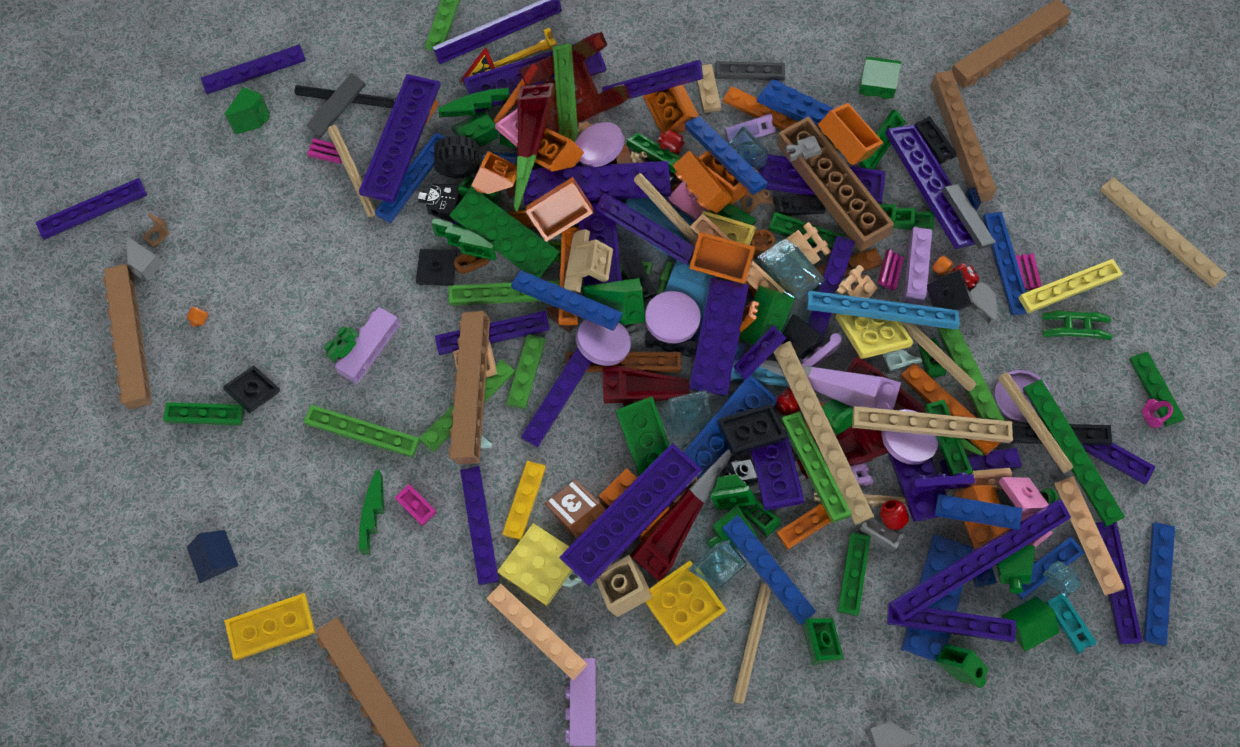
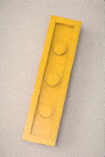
[502,461,546,540]

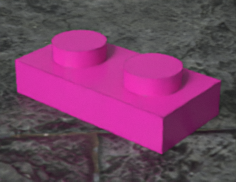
[395,484,437,527]

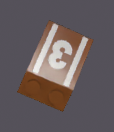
[545,479,606,541]

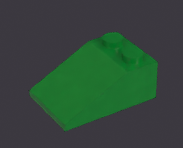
[583,278,645,325]

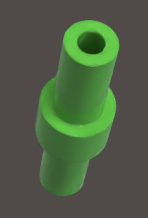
[657,261,673,295]

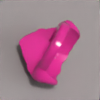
[1142,399,1173,428]

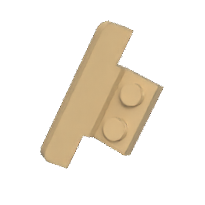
[564,229,613,293]

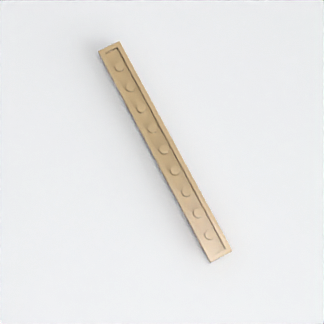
[773,341,874,526]

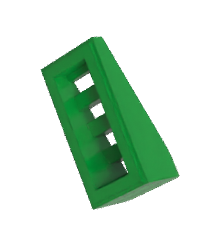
[917,338,947,378]
[739,499,781,537]

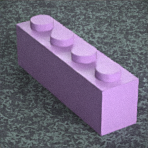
[903,227,932,305]
[335,307,400,384]
[566,658,596,747]

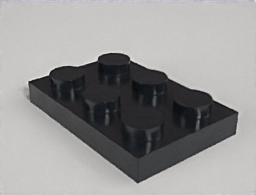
[717,404,787,456]

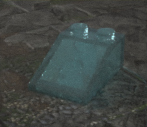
[757,239,824,301]

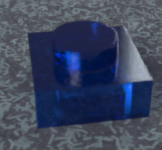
[965,187,982,211]
[973,567,997,588]

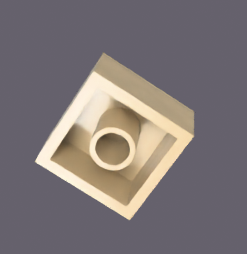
[596,555,653,617]

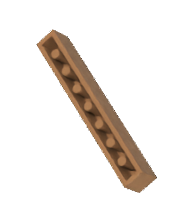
[952,0,1071,88]
[931,70,997,204]
[103,264,152,409]
[448,311,490,464]
[315,617,422,747]

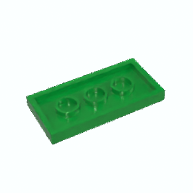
[615,397,670,476]

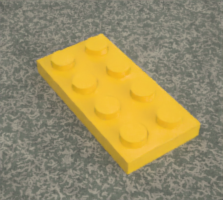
[224,593,316,661]

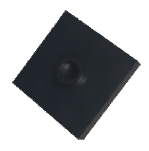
[416,249,457,286]
[927,269,974,311]
[223,365,280,413]

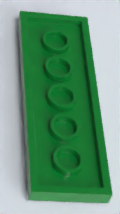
[449,187,560,278]

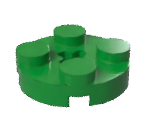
[324,326,359,362]

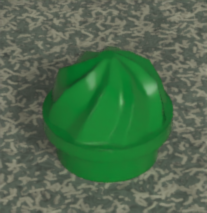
[1040,488,1059,504]

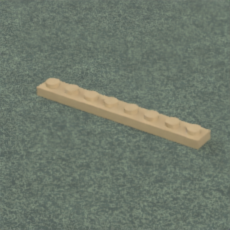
[1100,177,1227,288]
[852,406,1013,443]

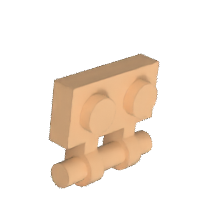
[784,222,831,270]
[836,265,878,299]

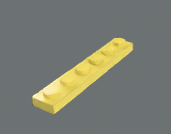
[1018,259,1123,313]

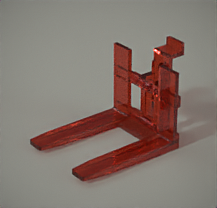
[516,32,630,133]

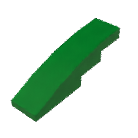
[438,88,509,118]
[879,204,934,231]
[431,218,497,261]
[359,470,385,555]

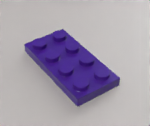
[751,430,804,511]
[888,453,947,522]

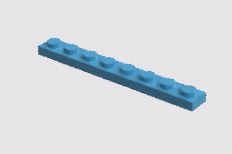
[807,291,960,329]

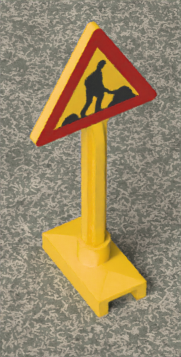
[461,27,557,82]

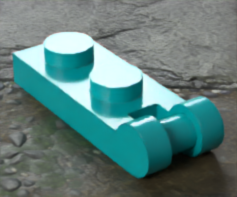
[1046,592,1096,654]

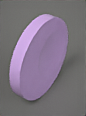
[575,122,624,167]
[645,291,701,343]
[576,319,631,366]
[993,370,1051,423]
[882,410,938,465]

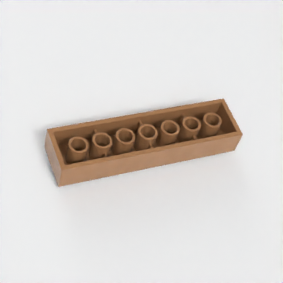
[777,116,894,252]

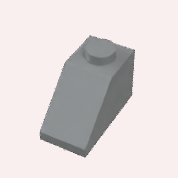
[126,238,162,280]
[968,281,998,327]
[867,721,920,747]

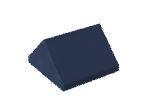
[187,530,239,583]

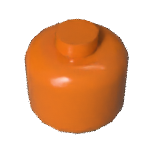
[932,255,953,277]
[186,307,208,327]

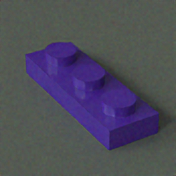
[733,325,786,380]
[909,472,975,492]

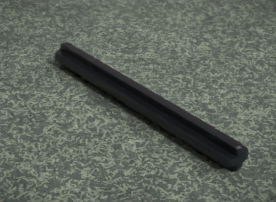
[294,85,396,108]

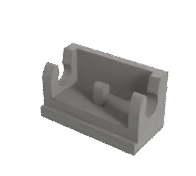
[858,518,904,554]

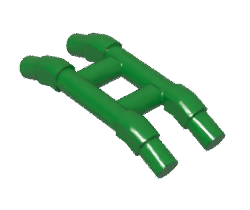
[1042,310,1113,341]

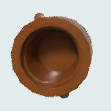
[750,229,775,260]

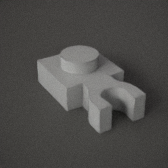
[785,136,821,161]

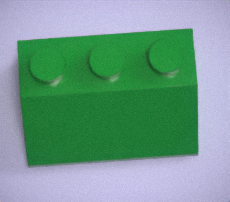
[740,285,795,344]

